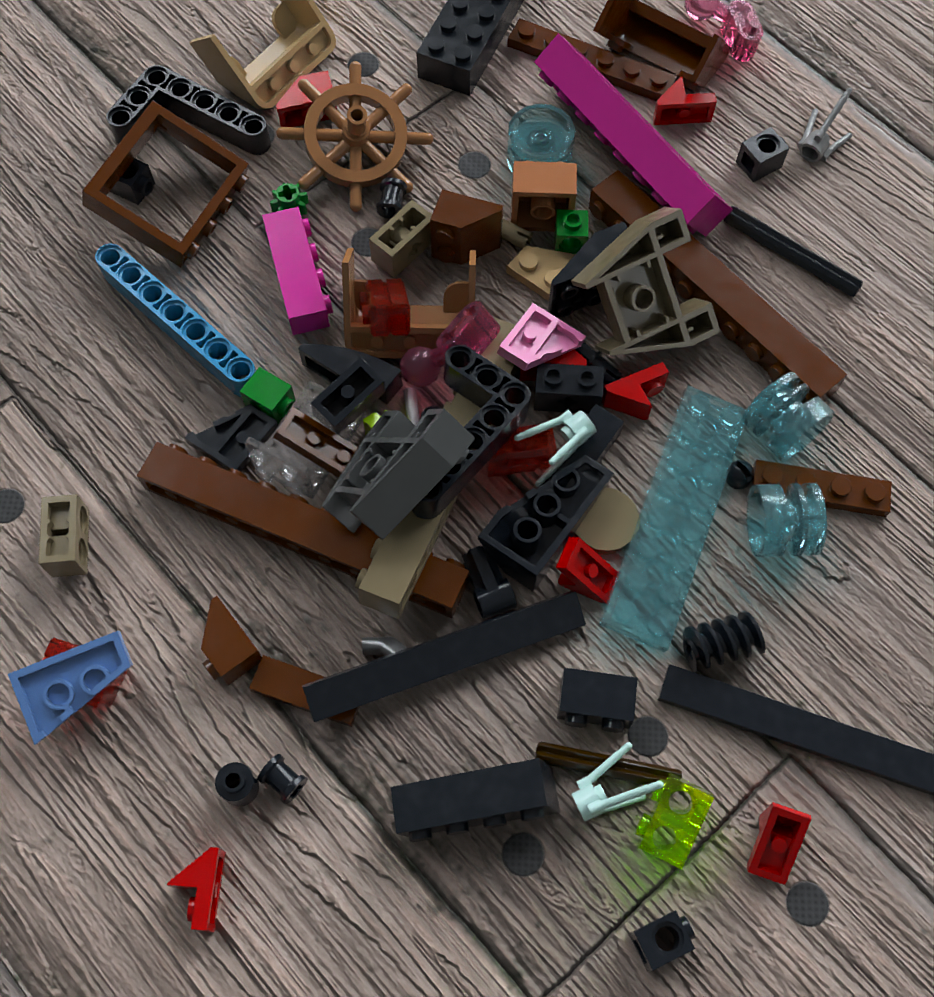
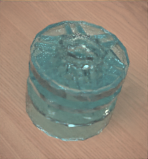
[741,372,835,462]
[746,483,827,557]

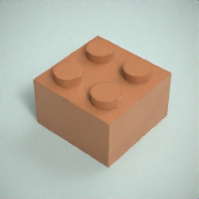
[511,160,577,232]

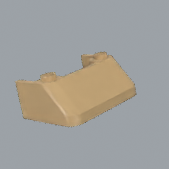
[190,0,336,109]

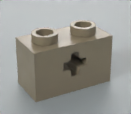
[369,200,432,278]

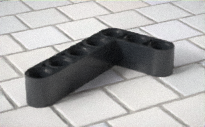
[106,65,271,155]
[412,345,531,519]

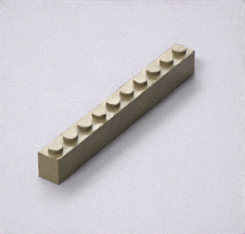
[355,317,519,619]

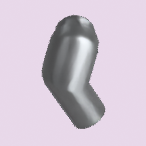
[362,636,407,656]

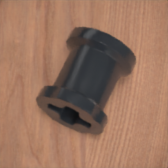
[376,177,407,219]
[257,754,308,804]

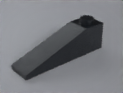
[478,455,614,592]

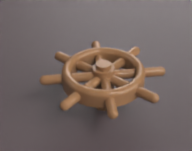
[276,61,434,212]

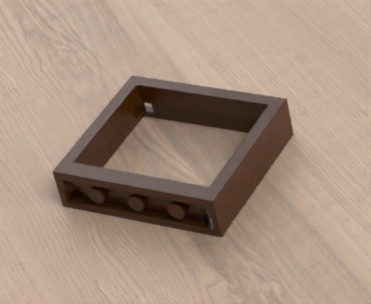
[82,101,249,268]

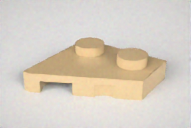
[506,245,576,301]

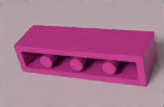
[262,207,333,335]

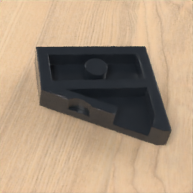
[184,404,279,472]

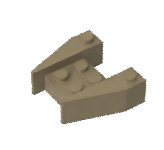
[571,207,721,356]

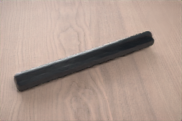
[723,206,863,297]

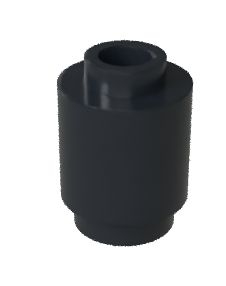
[215,762,259,807]

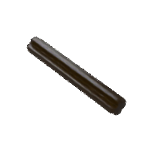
[535,741,682,791]

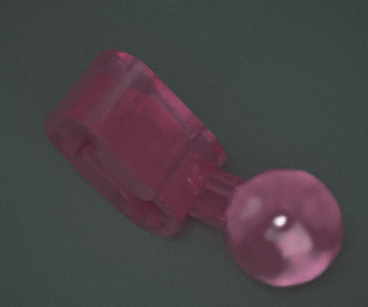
[684,0,764,62]
[400,301,500,387]

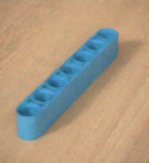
[95,243,256,397]

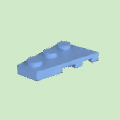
[8,631,133,745]

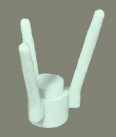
[514,410,597,487]
[571,742,664,822]

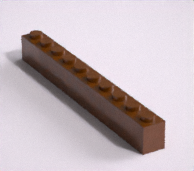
[588,170,847,413]
[137,442,469,618]

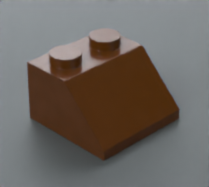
[430,189,503,265]

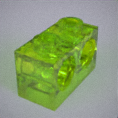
[634,772,714,870]

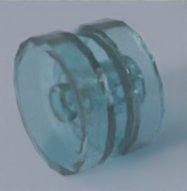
[507,104,575,173]

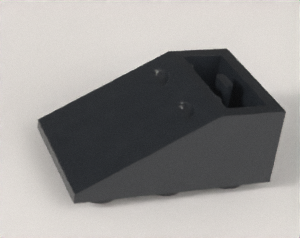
[548,222,628,317]

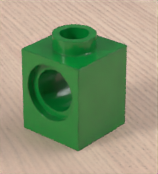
[554,209,588,254]
[240,367,296,424]

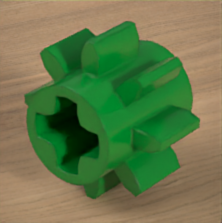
[270,183,309,216]

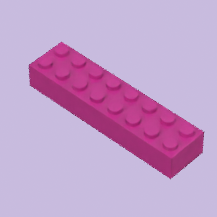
[534,33,733,237]

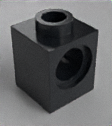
[736,127,789,183]
[110,158,155,205]
[628,910,695,971]

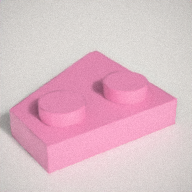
[497,303,586,371]

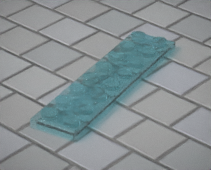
[599,385,749,652]

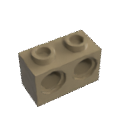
[38,494,89,577]

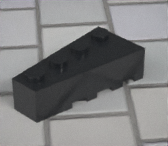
[390,758,560,842]

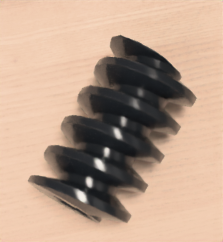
[683,611,766,672]

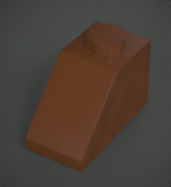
[201,596,262,686]

